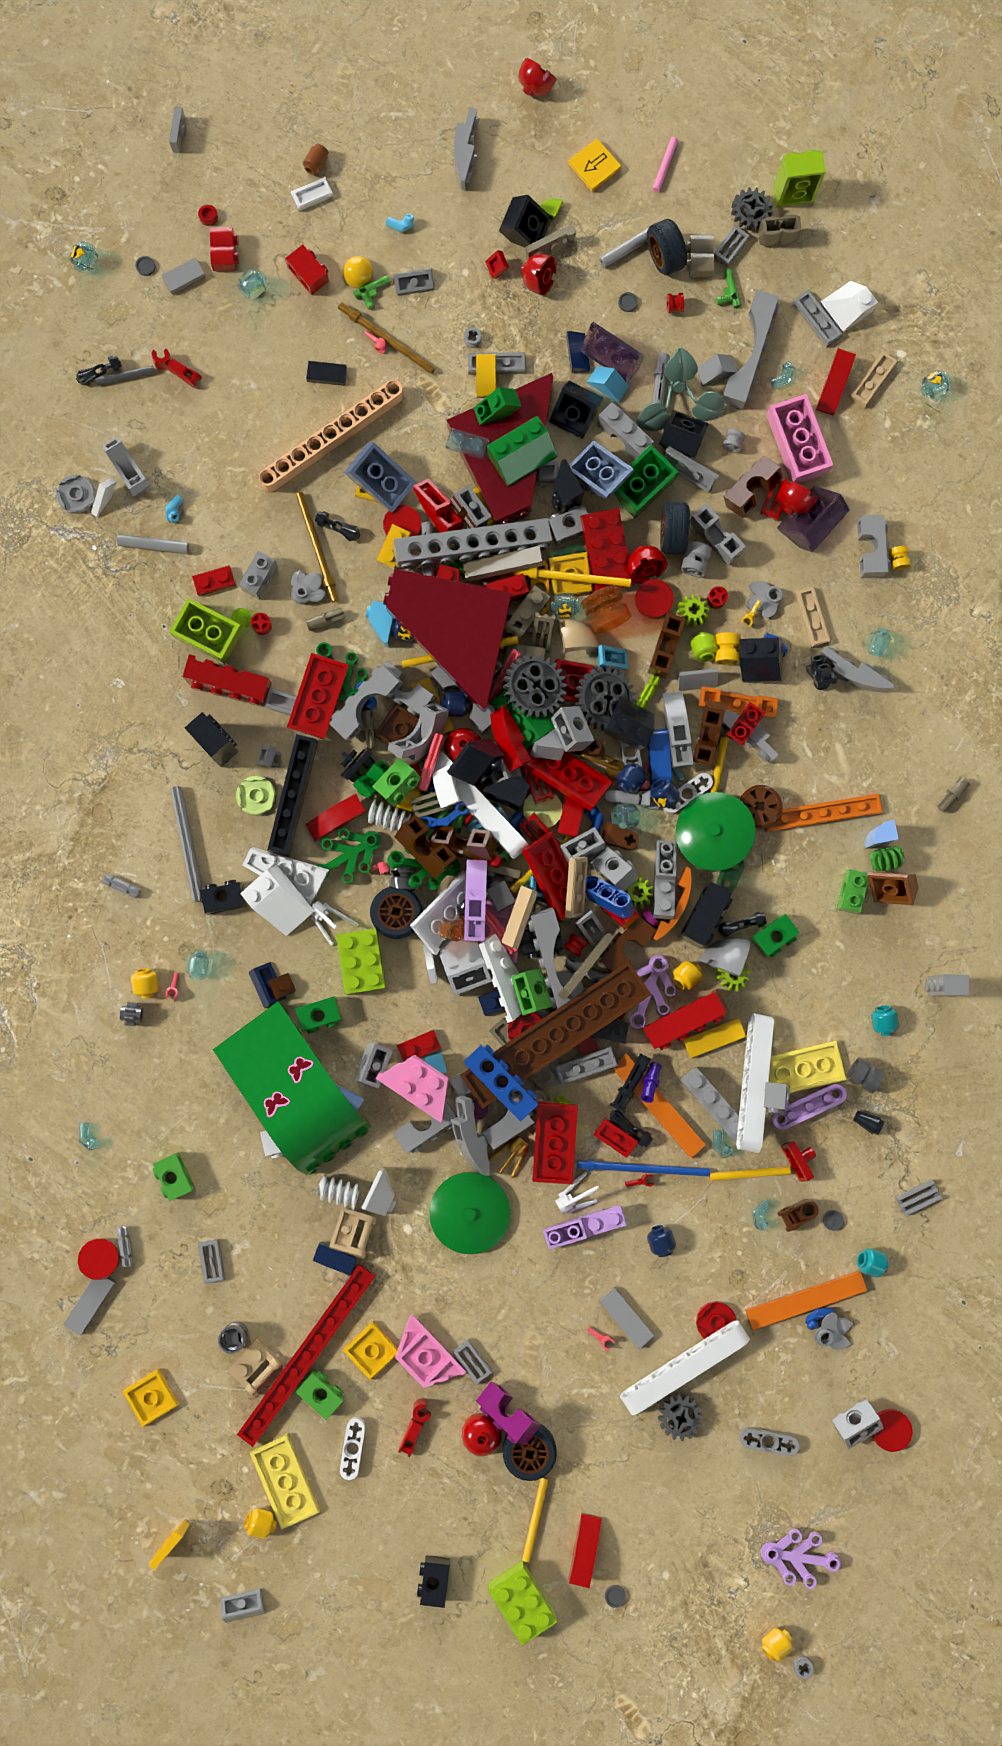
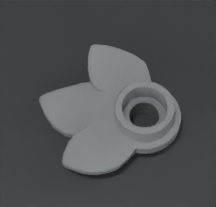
[291,570,326,604]
[746,581,784,618]
[814,1312,853,1350]

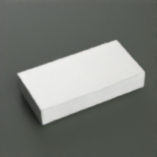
[291,177,334,211]

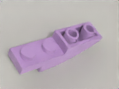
[464,860,487,941]
[543,1204,627,1249]

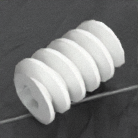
[368,799,412,833]
[315,1174,360,1210]

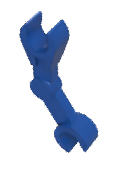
[420,801,470,830]

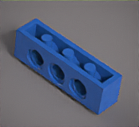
[464,1044,539,1122]

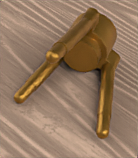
[582,748,624,781]
[488,1136,530,1178]

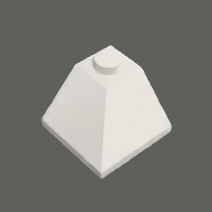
[820,281,878,333]
[362,1167,396,1216]

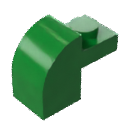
[353,759,390,799]

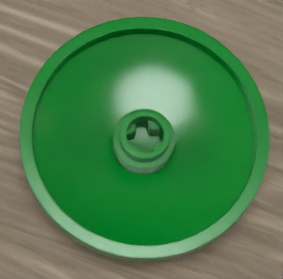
[676,792,756,872]
[429,1172,510,1254]

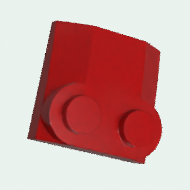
[551,659,594,703]

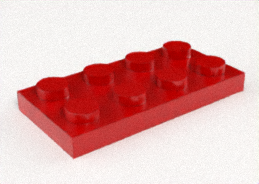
[580,508,634,594]
[287,653,349,740]
[525,750,613,811]
[522,832,587,921]
[532,1102,578,1185]

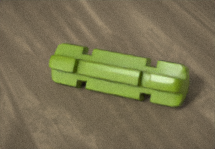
[636,675,661,709]

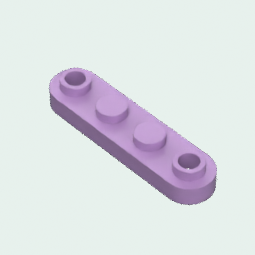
[771,1084,847,1130]

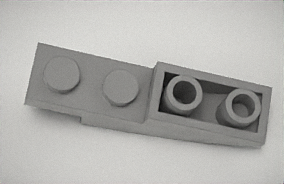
[454,107,480,191]
[819,646,895,692]
[662,691,693,768]
[722,710,779,763]
[653,840,677,919]
[451,1096,491,1176]

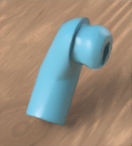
[386,214,414,232]
[165,494,184,523]

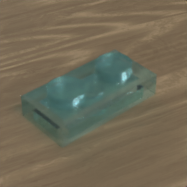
[446,428,489,460]

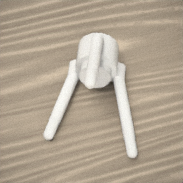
[311,901,359,946]
[555,1171,599,1214]

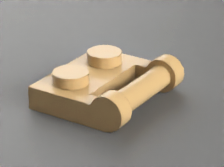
[329,1207,376,1258]
[227,1339,282,1396]

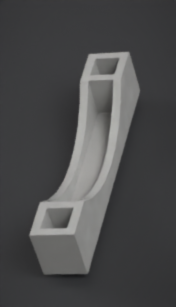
[722,290,780,409]
[528,907,574,1009]

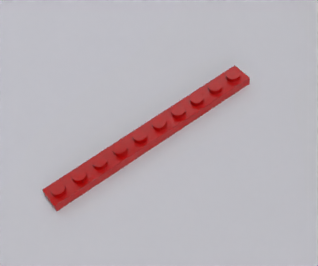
[237,1264,376,1447]

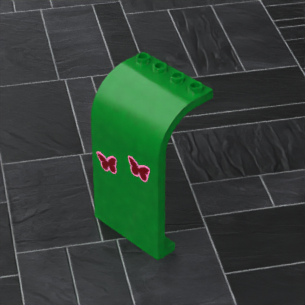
[213,1002,372,1175]

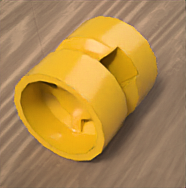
[715,632,741,665]

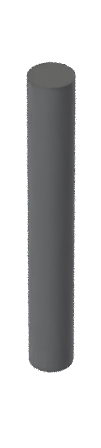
[96,365,155,386]

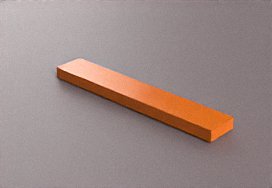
[765,794,883,832]
[612,1053,706,1158]
[745,1270,867,1330]

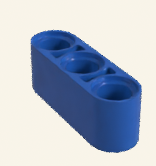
[648,729,672,786]
[585,876,635,918]

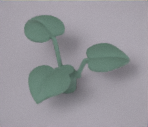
[636,347,726,431]

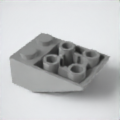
[438,928,492,996]

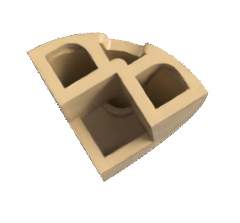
[557,618,600,654]

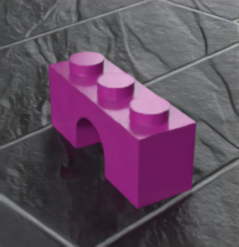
[476,1381,541,1445]

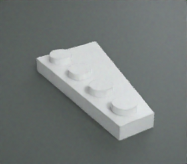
[242,847,329,905]
[410,871,466,955]
[479,933,522,1023]

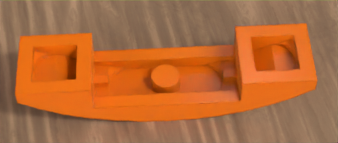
[699,686,778,718]
[651,867,691,941]

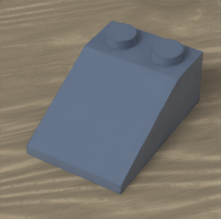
[569,440,634,499]
[343,442,417,512]

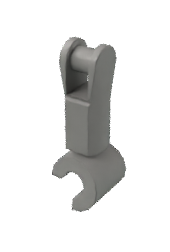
[605,790,659,810]

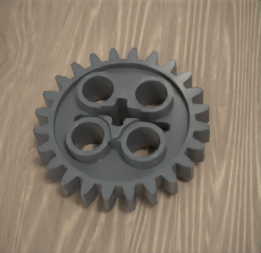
[502,654,567,719]
[574,667,637,731]

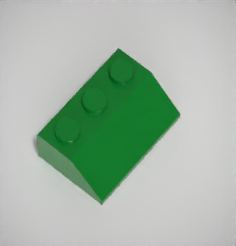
[487,416,558,486]
[614,445,679,518]
[492,683,556,749]

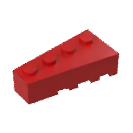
[182,654,271,706]
[643,988,729,1050]

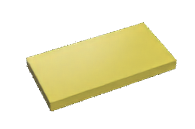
[768,1041,847,1093]
[249,1433,320,1530]

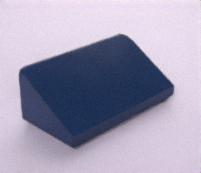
[566,331,590,373]
[249,962,286,1008]
[313,1241,357,1276]

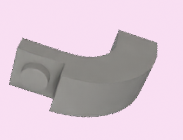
[102,437,150,496]
[388,703,449,761]

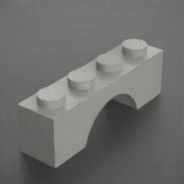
[329,665,404,741]
[430,666,497,735]
[679,1067,739,1142]

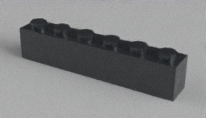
[267,734,318,857]

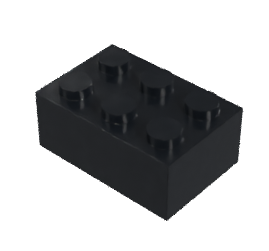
[184,712,238,767]
[679,882,733,948]

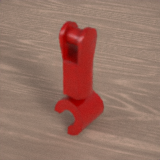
[152,348,202,388]
[398,1398,431,1457]

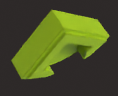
[540,198,563,220]

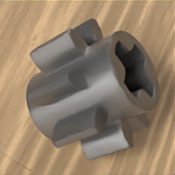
[120,1002,143,1026]

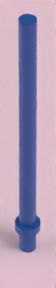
[577,1159,710,1177]

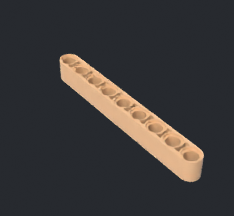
[259,380,403,492]

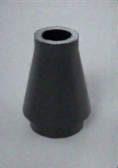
[853,1110,885,1135]

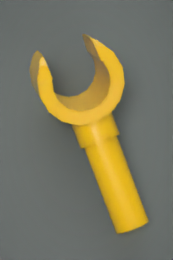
[741,600,762,627]

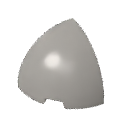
[697,938,750,977]

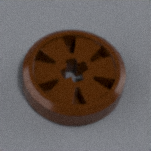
[740,785,783,829]

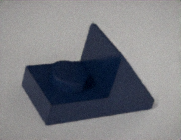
[478,990,505,1016]

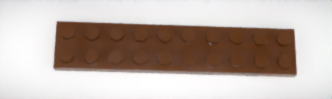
[460,961,652,1109]

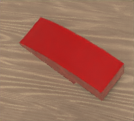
[816,348,856,416]
[413,478,463,533]
[490,705,531,772]
[305,793,366,841]
[557,796,584,838]
[568,1513,602,1588]

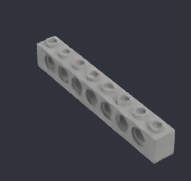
[393,518,552,569]

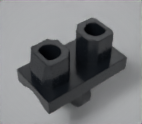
[806,655,837,690]
[340,749,376,783]

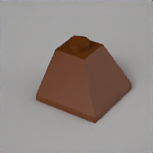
[867,872,919,905]

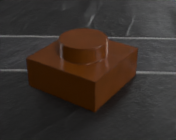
[268,973,296,1000]

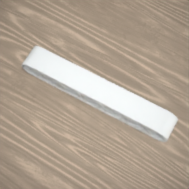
[434,751,529,859]
[736,1013,774,1153]
[620,1321,750,1415]

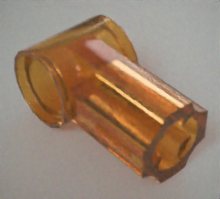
[439,916,465,942]

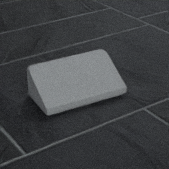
[393,268,434,295]
[677,668,719,691]
[220,1589,266,1623]

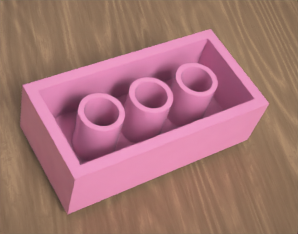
[766,394,833,483]

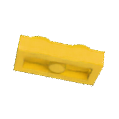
[377,524,411,568]

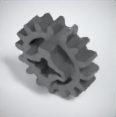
[731,187,773,231]
[658,1393,703,1441]

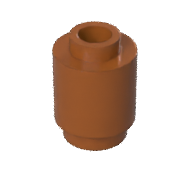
[303,143,329,175]

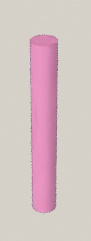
[653,137,678,192]

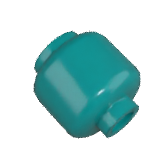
[871,1005,899,1036]
[857,1248,889,1278]

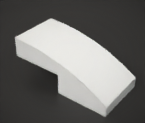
[433,765,461,809]

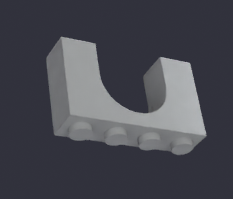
[450,1068,535,1150]

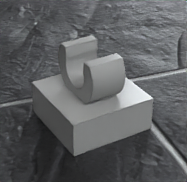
[257,745,282,767]

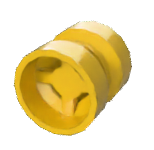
[889,546,911,570]

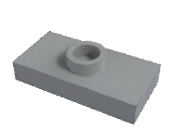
[169,106,186,153]

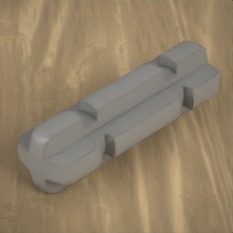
[102,874,141,898]
[116,1226,133,1267]

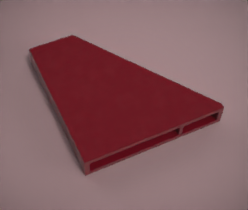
[447,373,553,525]
[383,568,511,712]

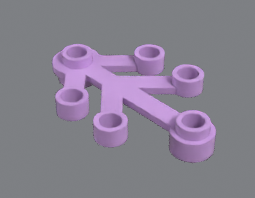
[629,955,676,1029]
[761,1528,841,1589]

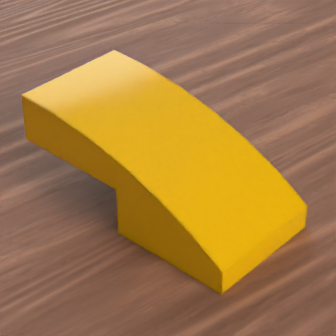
[476,354,496,398]

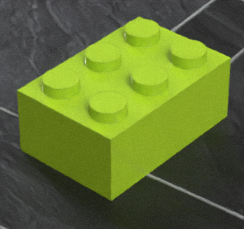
[773,150,826,207]
[169,598,244,664]
[336,928,386,995]
[488,1560,557,1646]

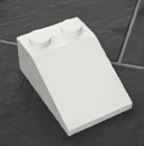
[240,865,315,936]

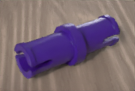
[641,1062,662,1103]

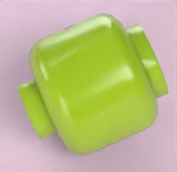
[690,632,718,662]

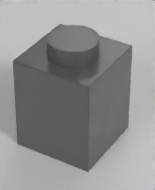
[487,880,515,912]

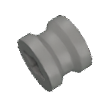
[722,429,746,452]

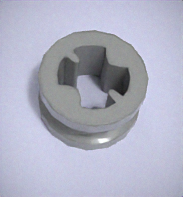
[464,327,481,348]
[793,1656,814,1679]

